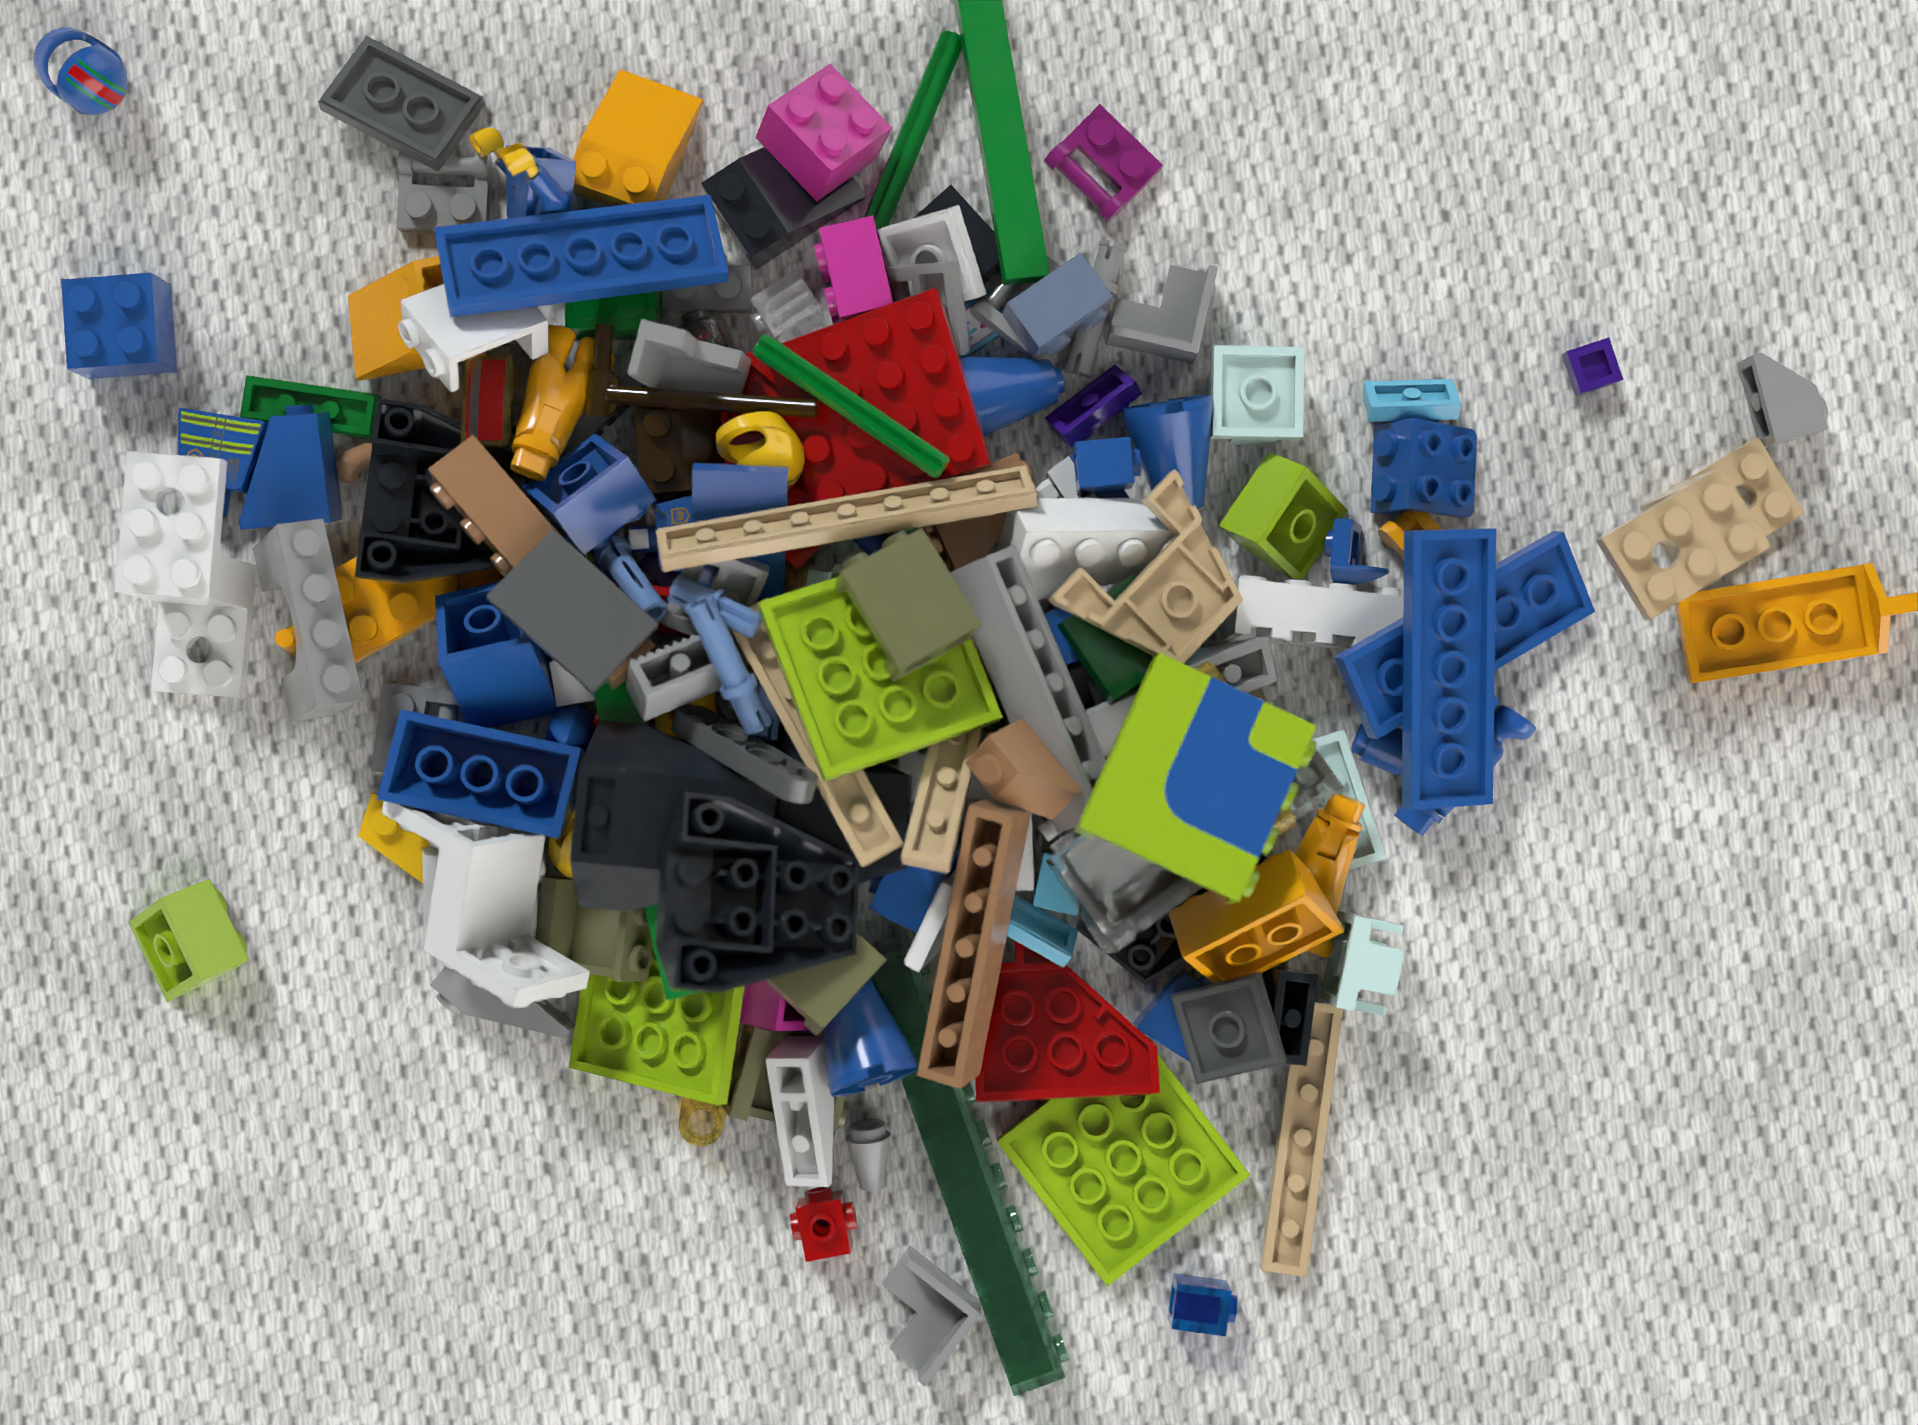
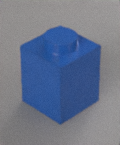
[1072,437,1142,494]

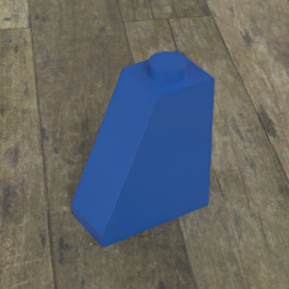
[239,404,342,530]

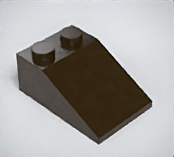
[634,406,725,501]

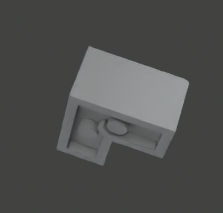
[1106,265,1218,364]
[628,319,752,394]
[882,1246,981,1386]

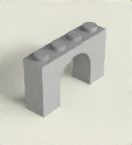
[253,519,363,723]

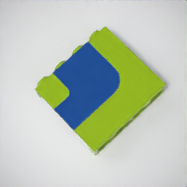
[1074,652,1317,904]

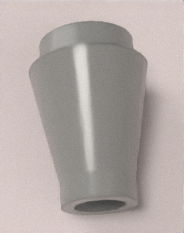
[846,1119,891,1191]

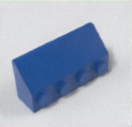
[377,709,586,839]

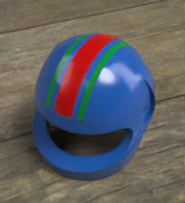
[33,27,127,115]

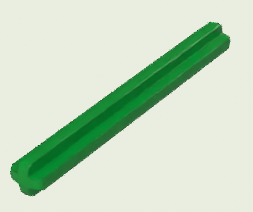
[864,30,962,240]
[753,334,949,478]

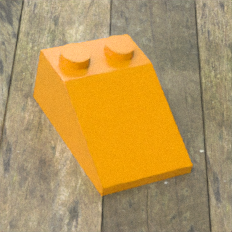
[573,69,703,207]

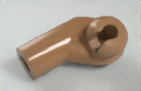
[335,443,372,483]

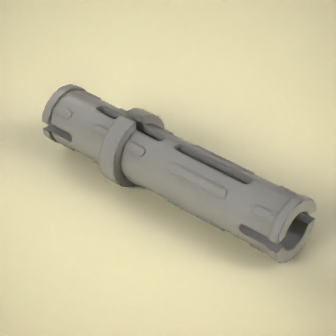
[1063,240,1127,378]

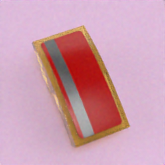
[461,356,514,447]

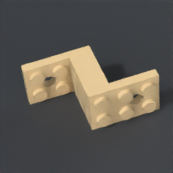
[1596,437,1805,620]

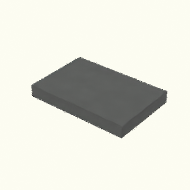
[318,36,484,172]
[486,529,658,695]

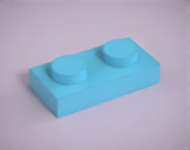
[1362,379,1461,423]

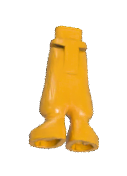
[510,325,615,481]
[1295,791,1365,957]

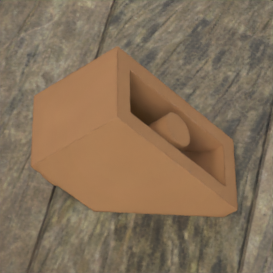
[965,718,1082,820]

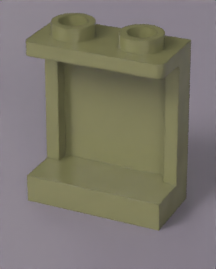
[835,528,981,682]
[535,877,653,982]
[765,933,886,1036]
[721,1024,848,1139]

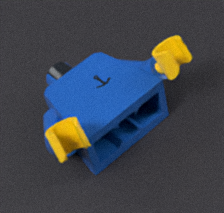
[469,127,576,219]

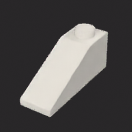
[765,1036,834,1187]

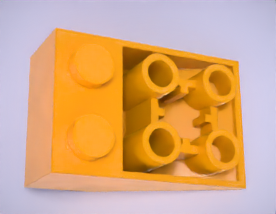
[348,256,486,381]

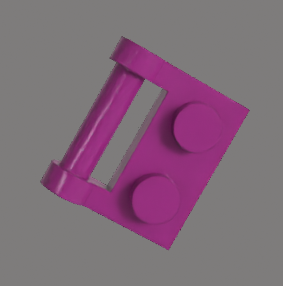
[1044,104,1163,224]

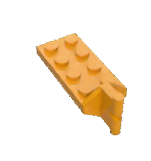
[275,557,504,664]
[1675,563,1918,684]

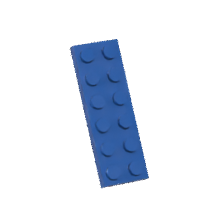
[434,195,729,318]
[1402,528,1496,810]
[1334,531,1595,739]

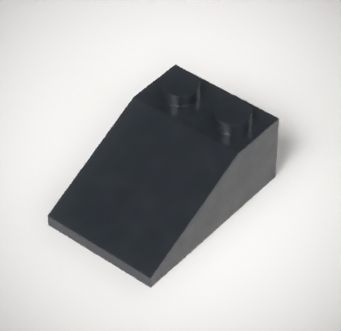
[701,147,866,270]

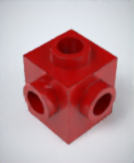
[790,1186,858,1262]

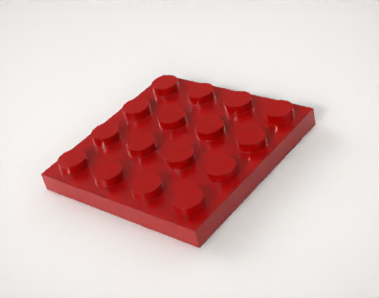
[770,287,993,502]

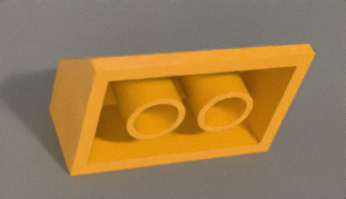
[1168,849,1344,983]

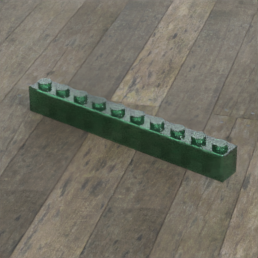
[871,941,1070,1396]

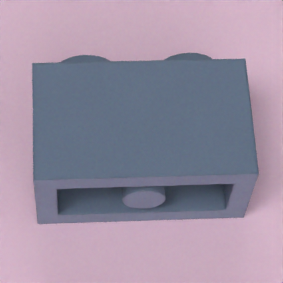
[1003,252,1113,359]

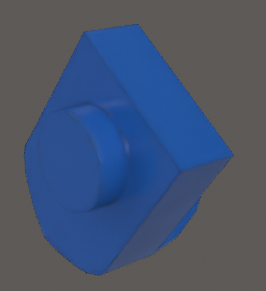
[1325,518,1389,585]
[545,705,597,752]

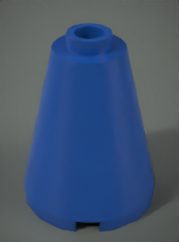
[960,356,1064,437]
[1123,395,1213,509]
[824,978,918,1097]

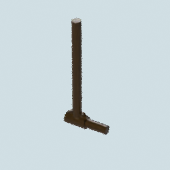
[586,324,819,418]

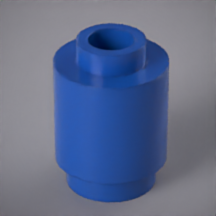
[1351,722,1403,776]

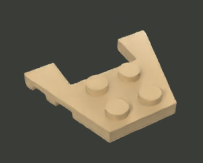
[1048,469,1243,664]

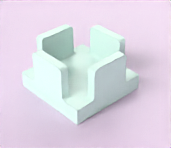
[1207,345,1305,445]
[1320,910,1404,1016]

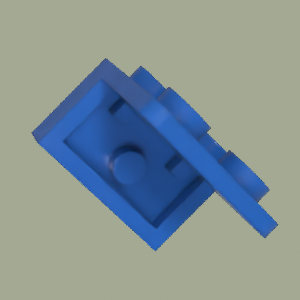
[1370,418,1477,518]

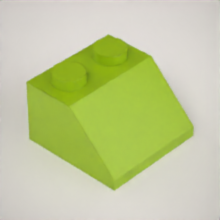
[1219,451,1348,580]
[128,879,249,1002]

